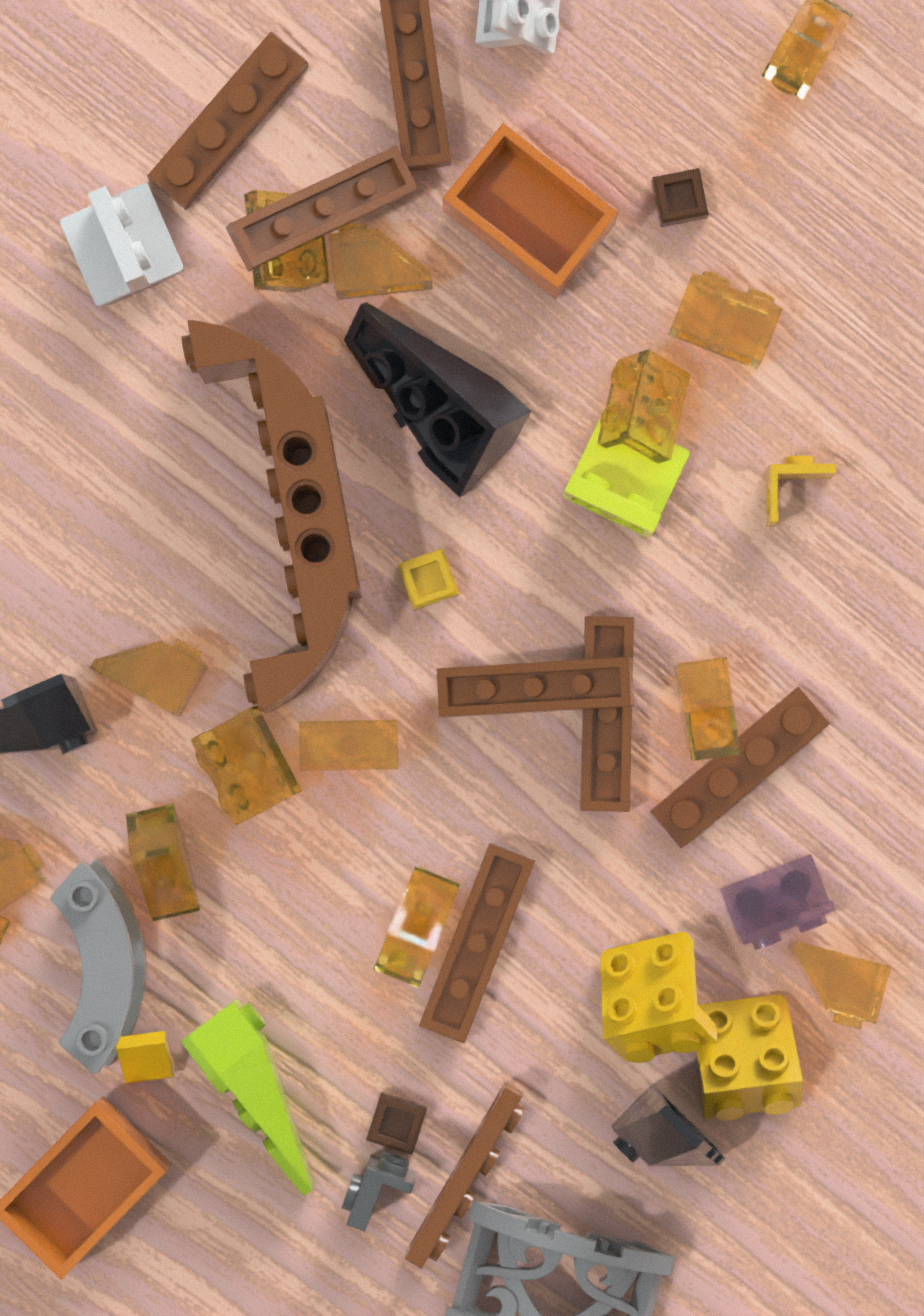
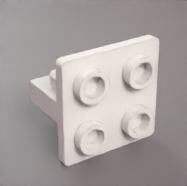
[475,0,560,54]
[60,183,184,307]

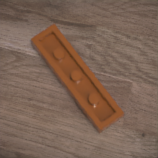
[380,0,451,171]
[147,31,309,210]
[226,145,419,272]
[580,616,634,812]
[437,657,634,718]
[649,687,830,849]
[419,843,535,1044]
[405,1082,525,1269]

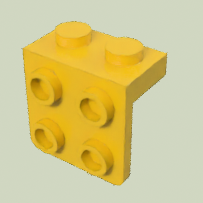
[600,932,717,1063]
[696,994,803,1121]

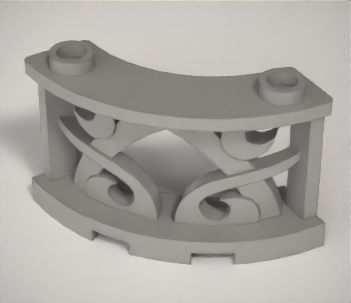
[50,859,147,1074]
[445,1201,676,1316]

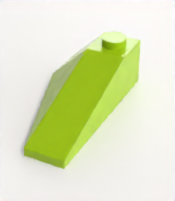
[180,999,314,1196]

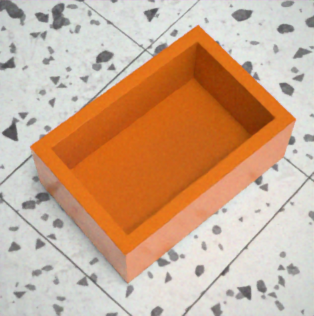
[442,123,618,299]
[0,1096,172,1280]

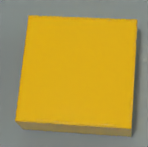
[397,548,459,611]
[116,1031,173,1084]

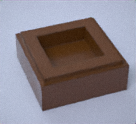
[651,168,709,227]
[366,1092,428,1155]

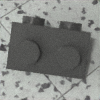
[342,1152,416,1232]

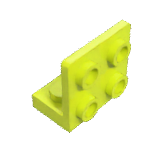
[562,412,690,539]

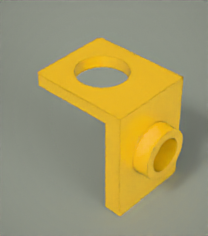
[765,455,836,527]

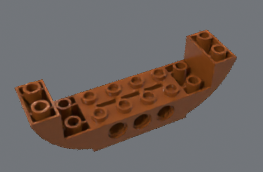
[181,320,362,713]

